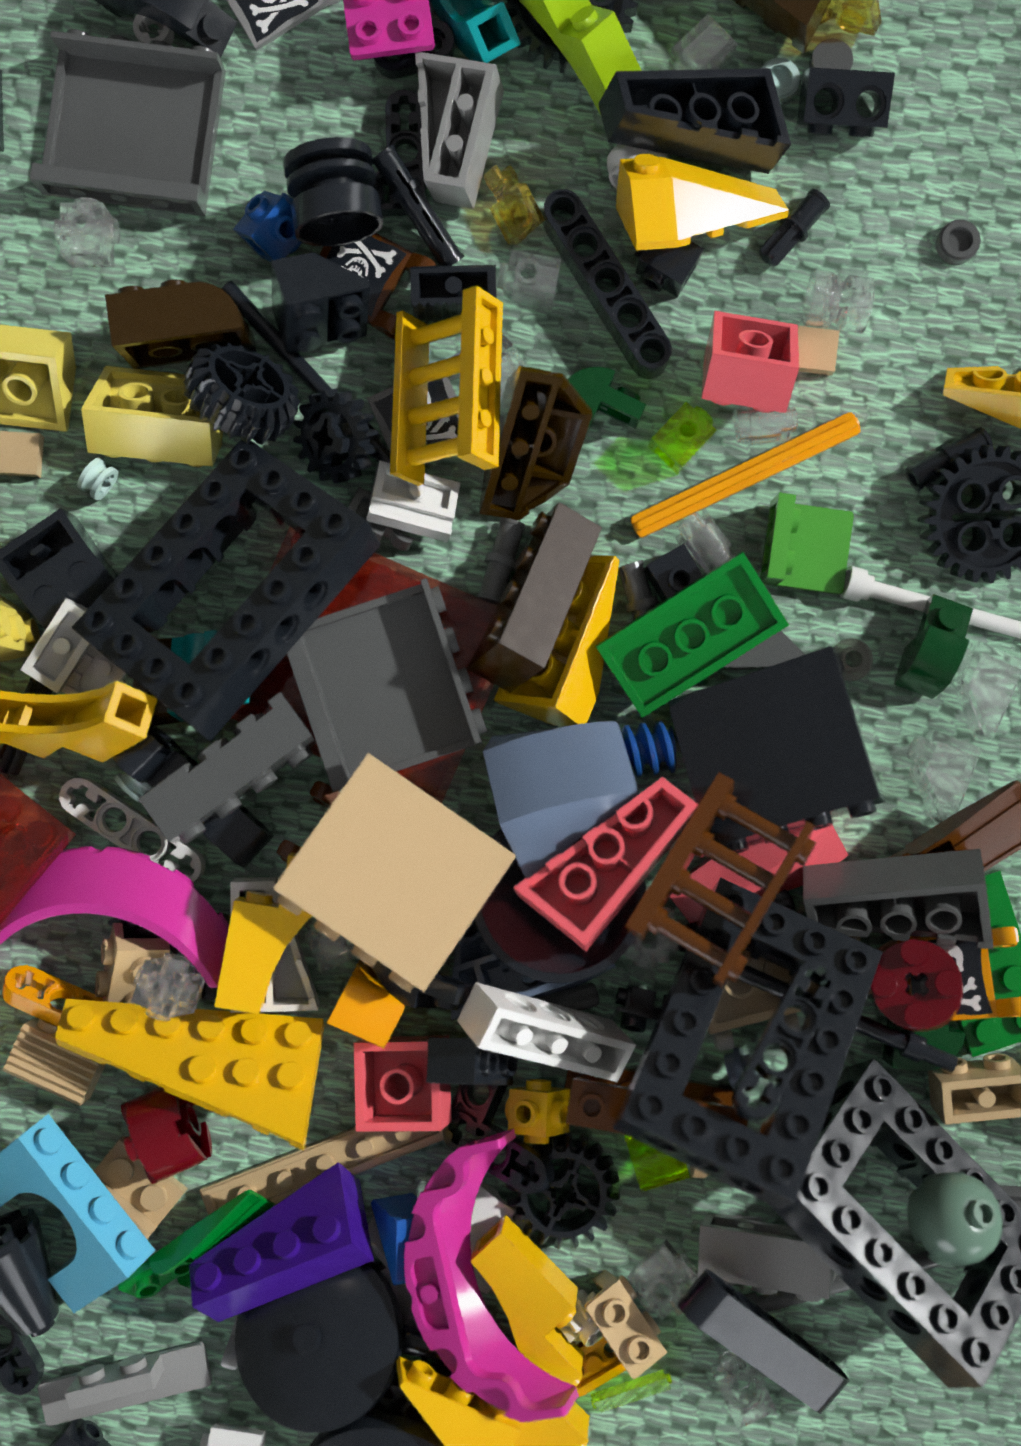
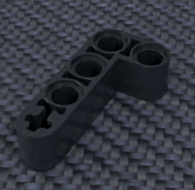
[113,725,274,868]

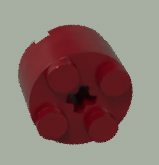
[871,939,963,1032]
[121,1086,212,1184]

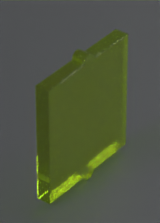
[591,1369,673,1413]

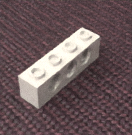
[457,982,636,1082]

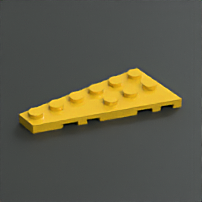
[55,998,325,1151]

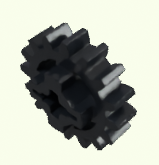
[293,389,378,484]

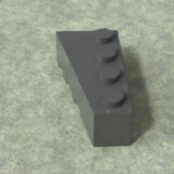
[139,692,317,844]
[803,849,994,949]

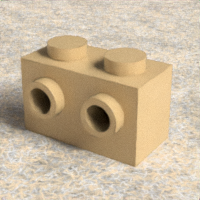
[928,1053,1021,1125]

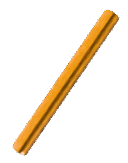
[630,412,861,538]

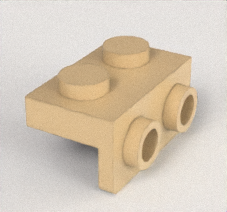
[95,923,170,1005]
[584,1270,668,1379]

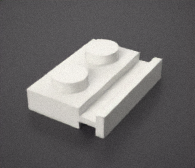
[366,461,460,542]

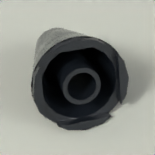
[0,1208,59,1337]

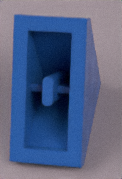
[371,1193,418,1286]

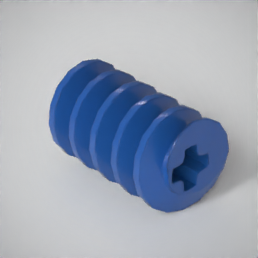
[621,721,677,777]

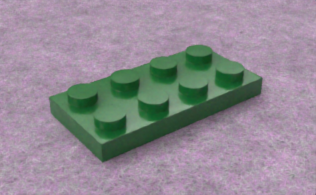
[596,551,789,718]
[957,870,1021,1057]

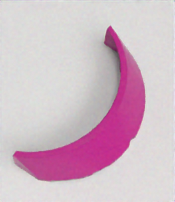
[0,846,229,988]
[404,1128,579,1423]

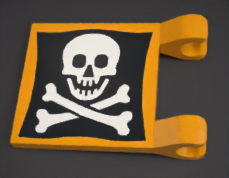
[897,926,1021,1021]

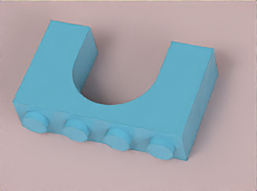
[0,1114,156,1313]

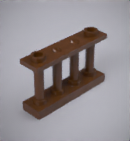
[626,772,817,989]
[564,1068,748,1135]

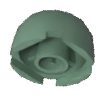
[907,1172,1003,1267]

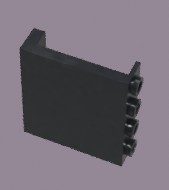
[668,646,886,854]

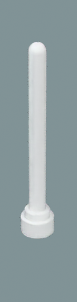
[840,566,1021,639]

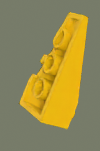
[615,154,789,251]
[494,555,619,727]

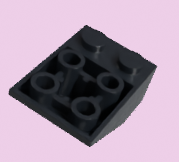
[0,508,117,630]

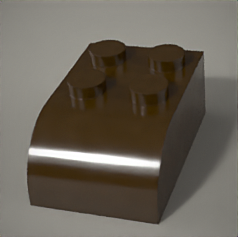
[105,279,257,369]

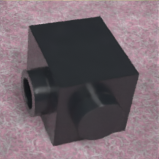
[634,241,704,298]
[644,543,703,602]

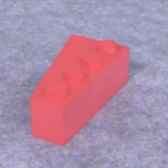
[514,777,698,952]

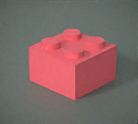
[701,311,799,413]
[354,1035,452,1132]

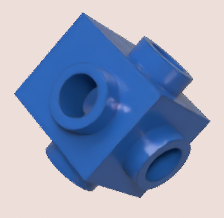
[233,190,302,262]

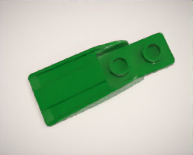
[118,1190,276,1299]

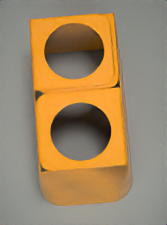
[327,959,406,1048]

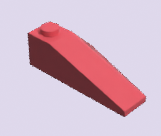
[670,825,848,923]

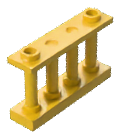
[390,286,503,486]

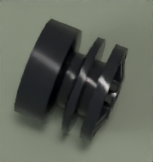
[283,137,383,247]

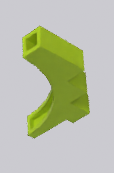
[519,0,642,115]

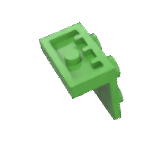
[760,492,854,595]

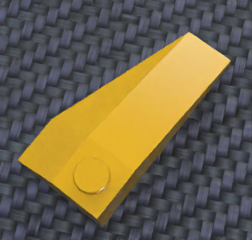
[943,366,1021,429]

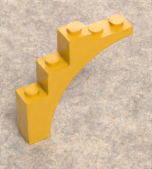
[0,681,157,763]
[214,846,312,1014]
[470,1214,590,1446]

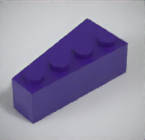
[189,1162,374,1322]

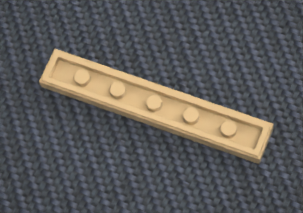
[199,1126,444,1215]

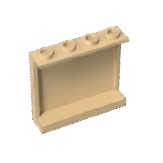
[273,753,516,992]

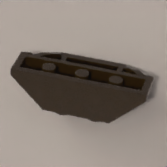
[479,366,593,521]

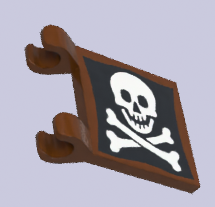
[319,233,436,340]

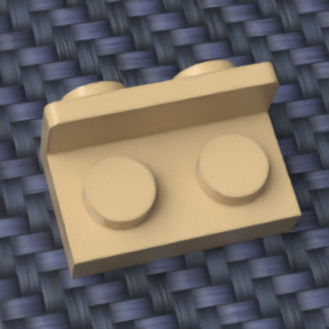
[94,1136,188,1239]

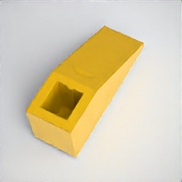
[396,1356,521,1446]

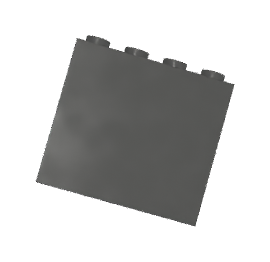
[30,29,226,216]
[287,578,487,792]

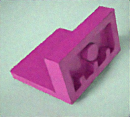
[343,0,435,61]

